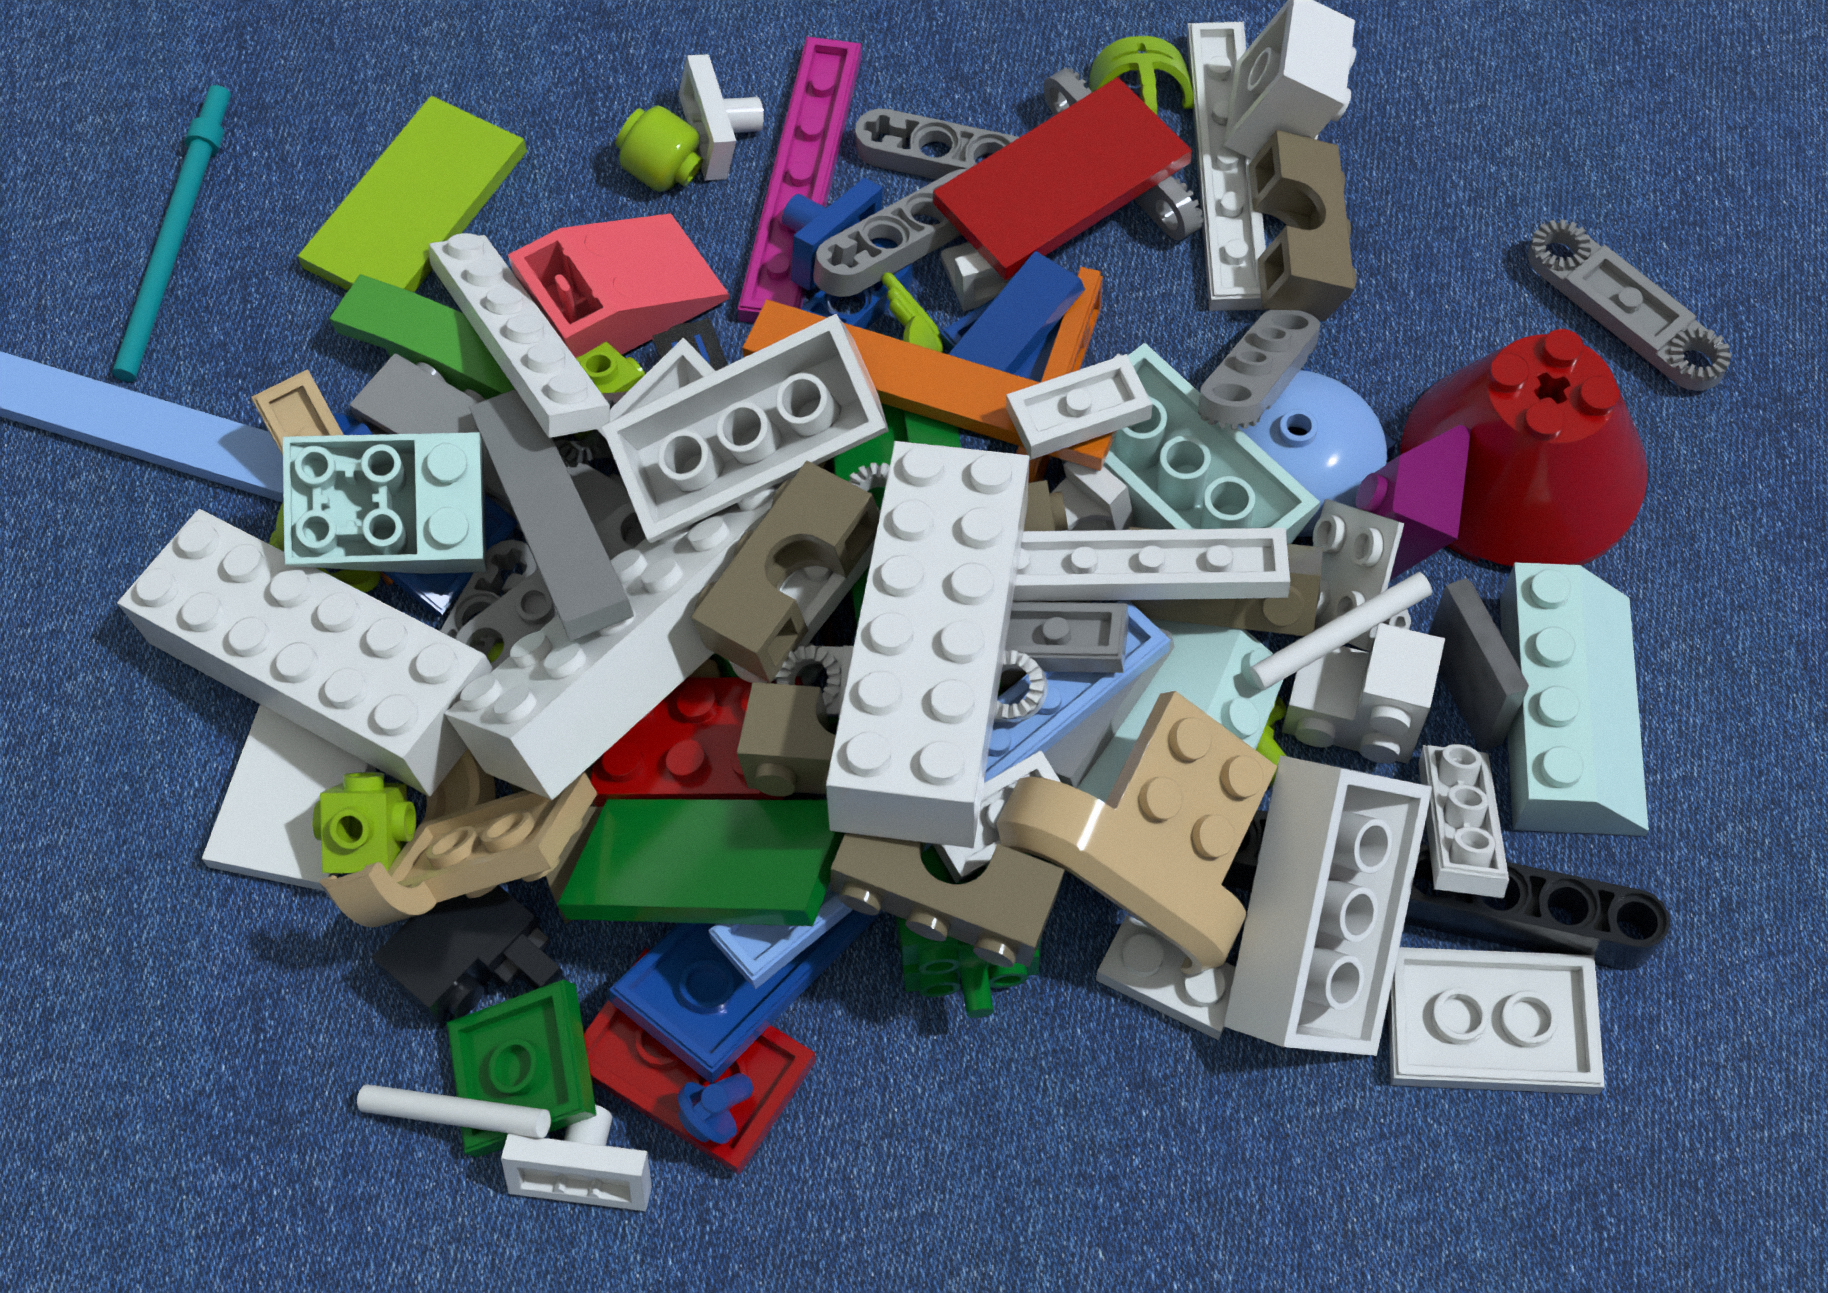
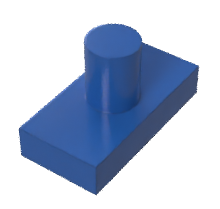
[782,178,883,291]

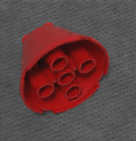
[1399,329,1647,567]

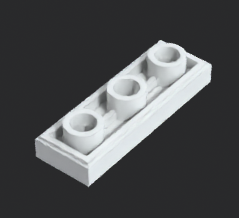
[1419,744,1509,898]

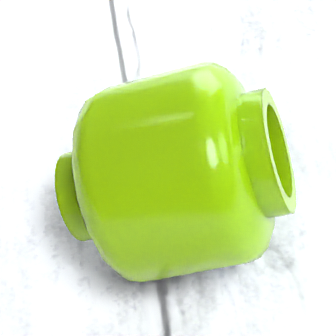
[615,106,704,192]

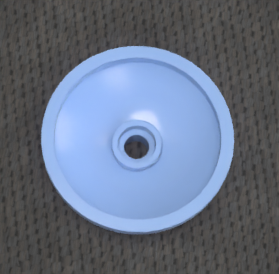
[1238,370,1387,537]

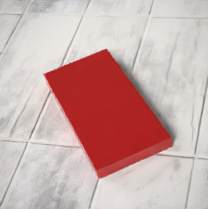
[933,77,1192,281]

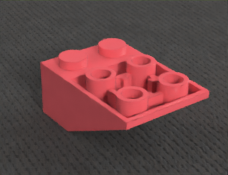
[508,213,730,358]

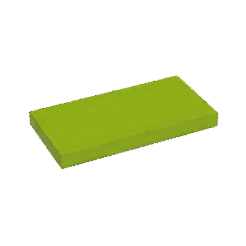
[297,95,527,292]

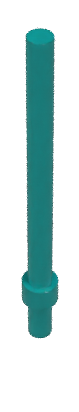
[112,85,231,382]

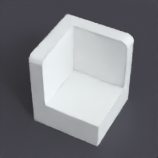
[941,242,1013,311]

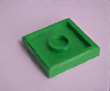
[447,979,597,1158]

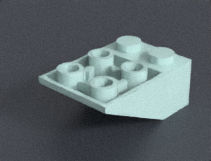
[283,432,487,574]

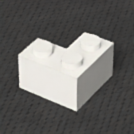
[1282,623,1445,764]

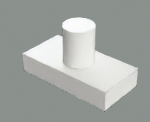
[678,54,764,181]
[501,1105,652,1211]

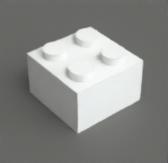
[1224,0,1356,159]

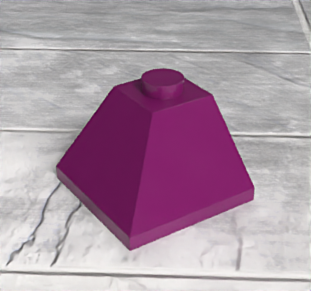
[1356,424,1471,581]

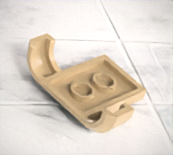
[996,691,1277,974]
[319,749,597,927]

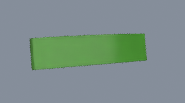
[329,274,515,400]

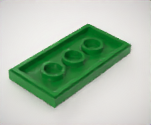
[557,799,845,926]

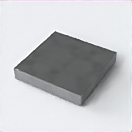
[1428,578,1529,752]

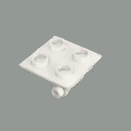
[1313,499,1411,651]

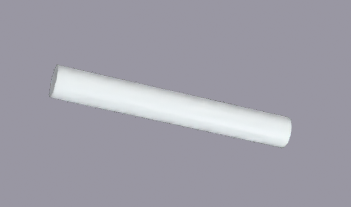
[1250,572,1432,690]
[357,1084,551,1138]

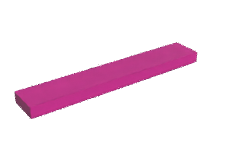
[738,37,862,323]

